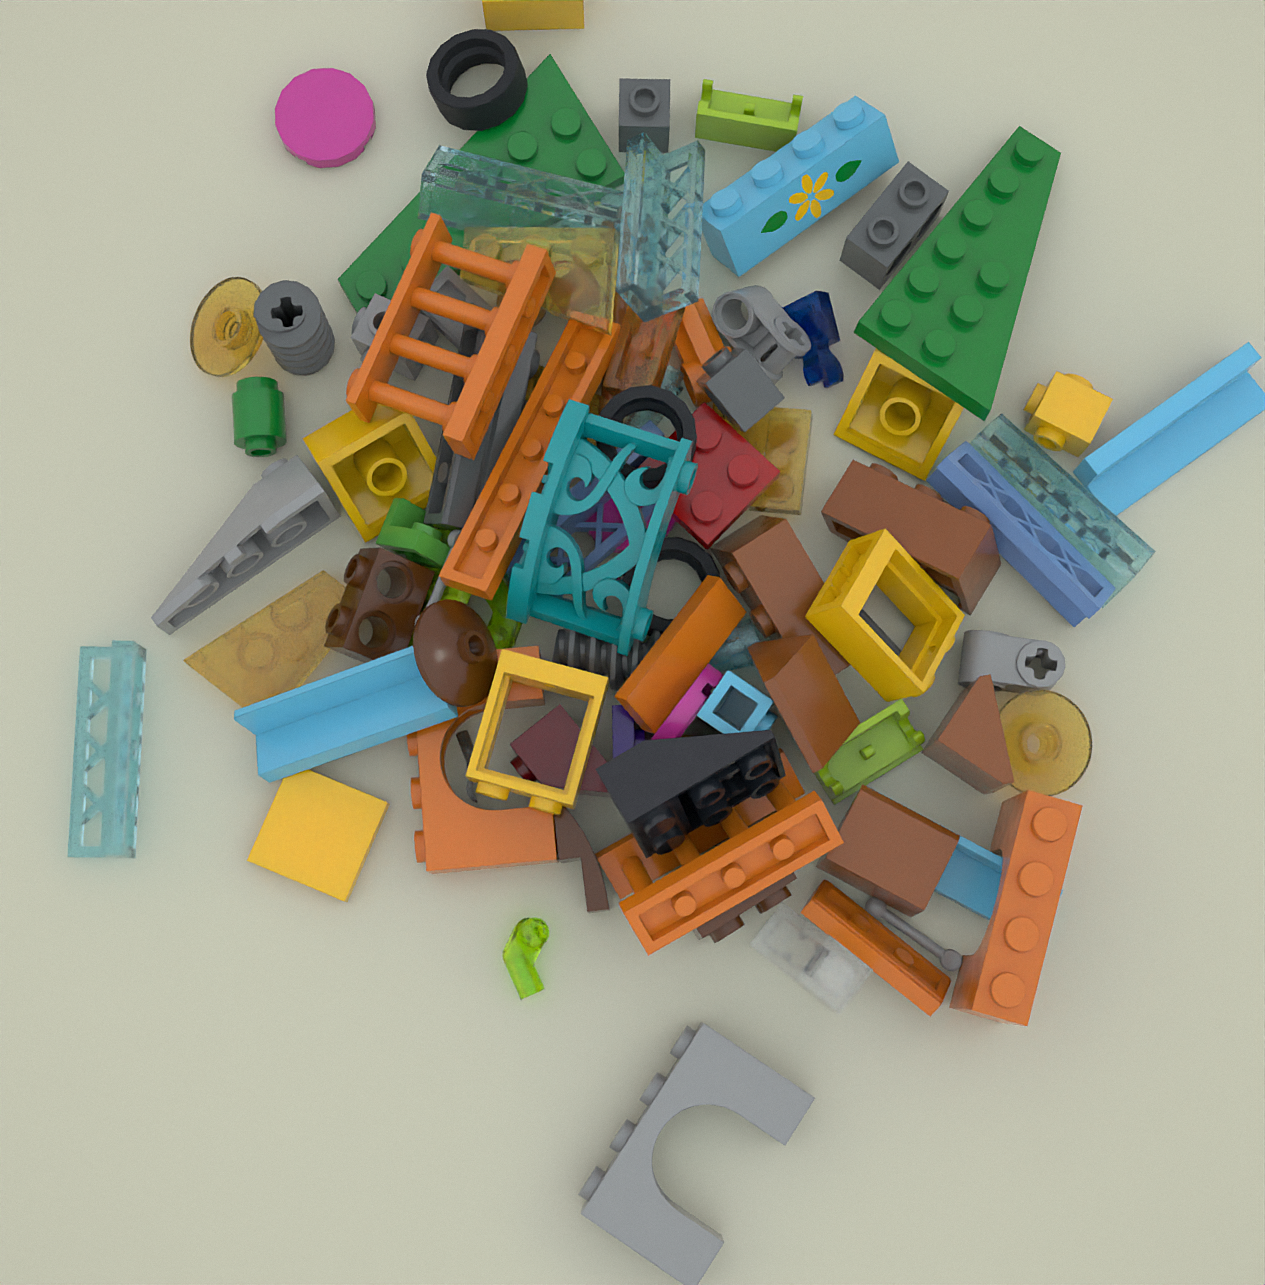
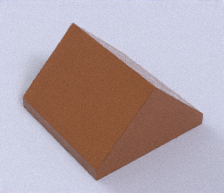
[747,634,860,773]
[921,674,1015,794]
[816,784,960,918]

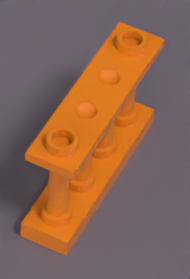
[345,213,556,460]
[595,747,844,956]

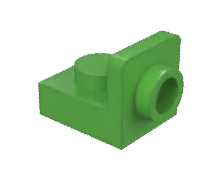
[375,498,450,569]

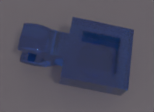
[782,290,844,388]

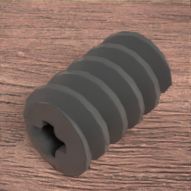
[253,280,335,376]
[552,628,661,691]

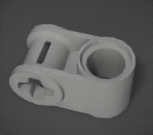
[712,285,811,385]
[958,630,1065,696]

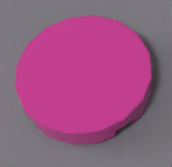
[275,68,376,168]
[651,663,723,740]

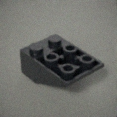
[595,730,786,858]

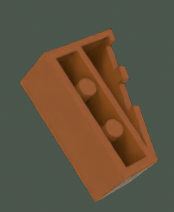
[821,460,1001,616]
[710,515,851,675]

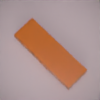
[614,575,747,734]
[800,879,951,1017]

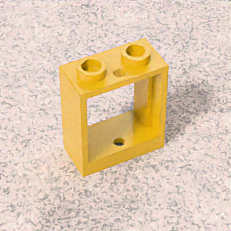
[805,528,965,702]
[465,649,609,815]

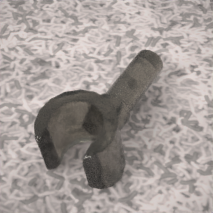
[456,730,478,803]

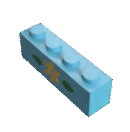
[694,96,899,277]

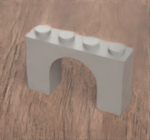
[578,1022,815,1285]

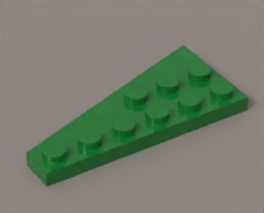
[338,54,626,314]
[853,126,1061,422]

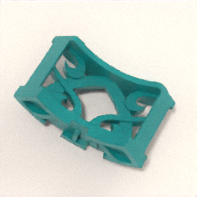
[506,399,698,656]

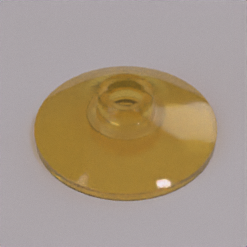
[190,277,263,377]
[999,690,1093,796]

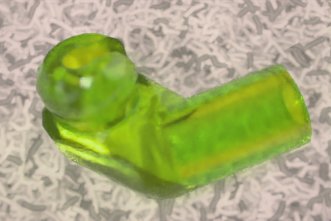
[485,579,523,649]
[502,917,550,1000]

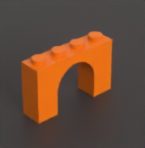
[407,645,559,874]
[949,790,1083,1026]

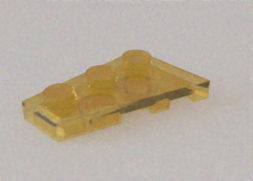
[460,227,620,336]
[183,570,346,708]

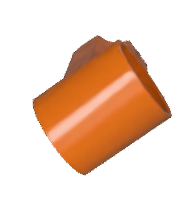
[662,298,732,408]

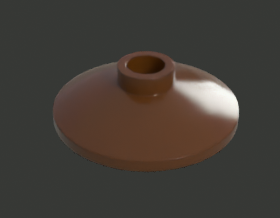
[413,599,498,707]

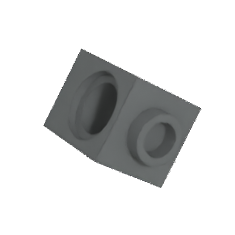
[619,78,670,153]
[696,347,785,432]

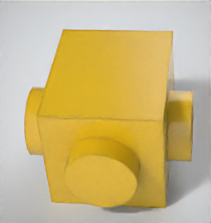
[1023,371,1113,458]

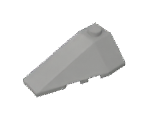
[151,455,341,635]

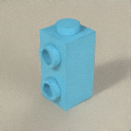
[697,670,778,734]

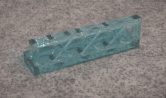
[616,132,705,322]
[418,145,635,269]
[970,413,1156,608]
[67,640,147,858]

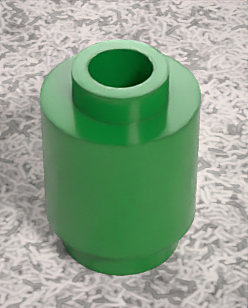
[232,377,287,457]

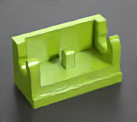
[695,79,803,152]
[806,699,925,805]

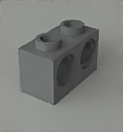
[839,161,949,290]

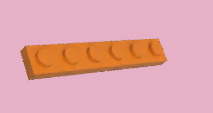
[439,311,624,601]

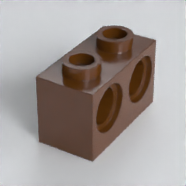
[324,547,435,663]

